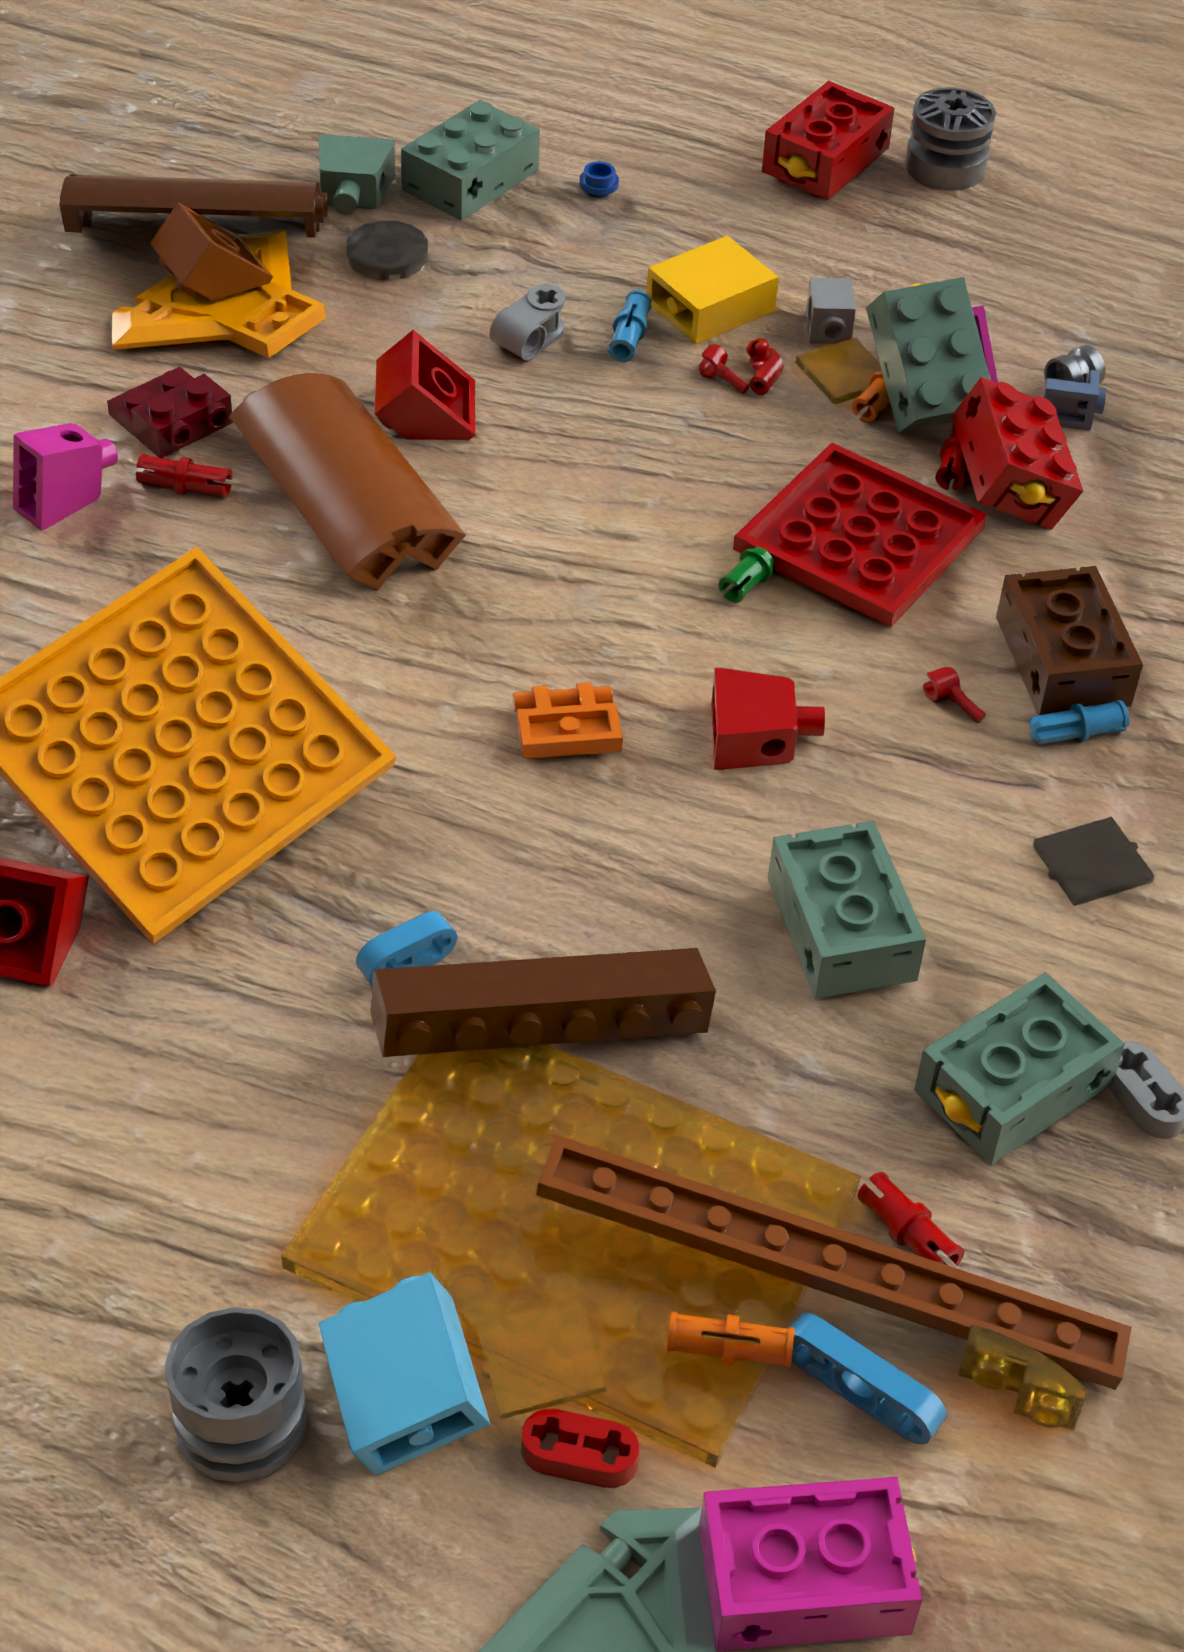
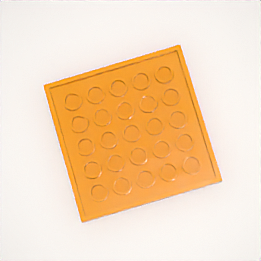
[0,546,396,945]

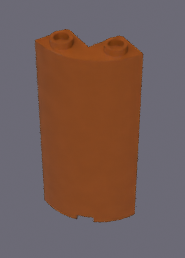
[229,373,466,590]

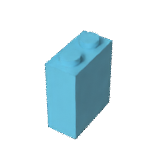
[318,1272,490,1476]

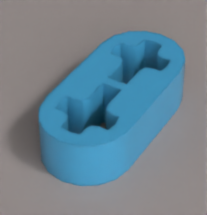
[355,911,458,986]

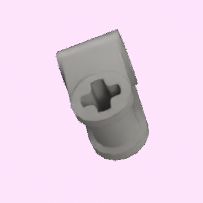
[489,284,566,361]

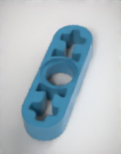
[788,1313,947,1445]

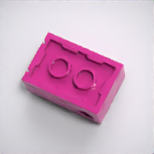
[699,1477,923,1651]

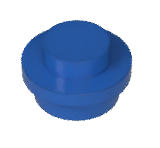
[579,161,619,198]

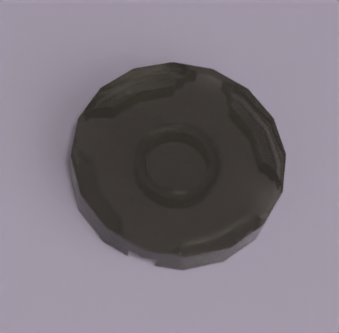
[347,221,428,281]

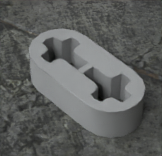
[1108,1041,1184,1139]

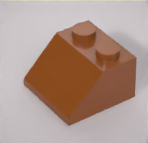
[150,202,273,301]

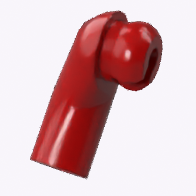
[746,338,784,395]

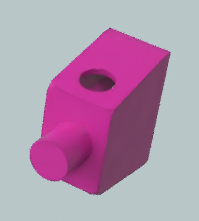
[13,423,118,531]

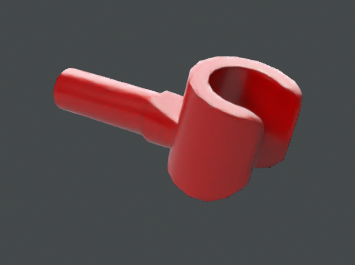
[699,344,750,394]
[923,667,986,723]

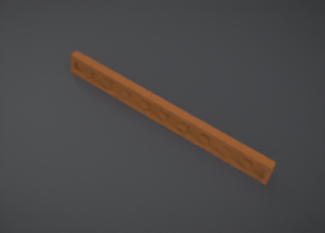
[536,1135,1131,1390]

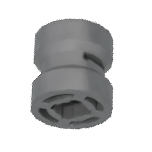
[1044,344,1106,384]

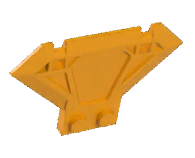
[112,230,326,358]

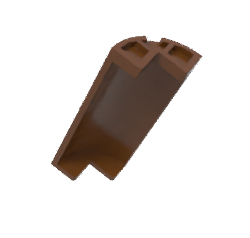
[59,174,328,238]

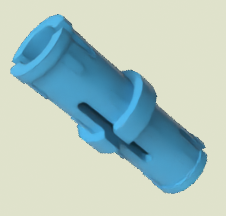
[608,290,652,362]

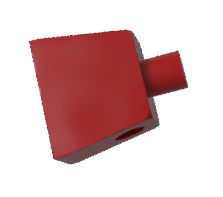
[711,668,825,770]

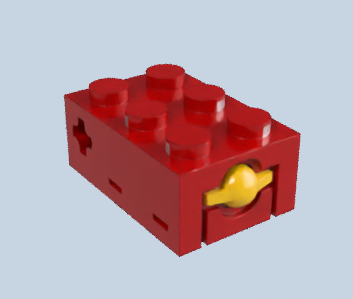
[761,81,895,200]
[951,377,1084,530]

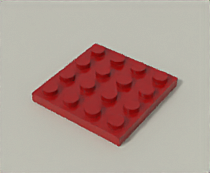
[733,443,987,627]

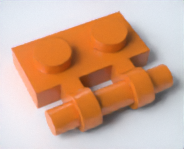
[513,682,623,759]

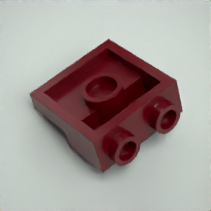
[107,367,233,458]

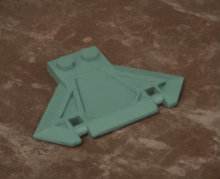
[479,1508,716,1652]

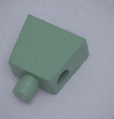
[319,134,395,214]

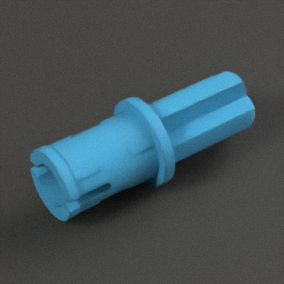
[1029,700,1129,744]

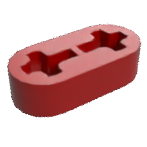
[521,1409,639,1488]

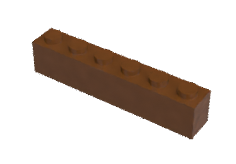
[370,948,716,1057]

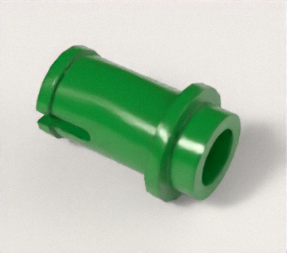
[718,547,774,603]

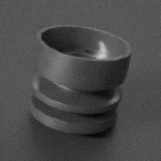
[905,87,996,191]
[164,1307,308,1482]

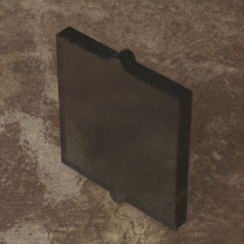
[1033,816,1155,906]

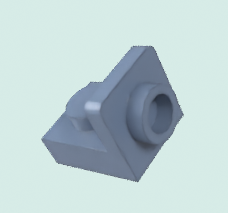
[1043,370,1106,431]

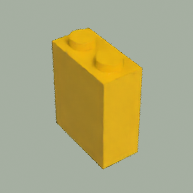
[646,235,779,344]

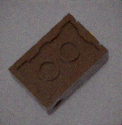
[996,566,1143,716]

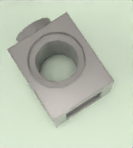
[806,278,856,344]

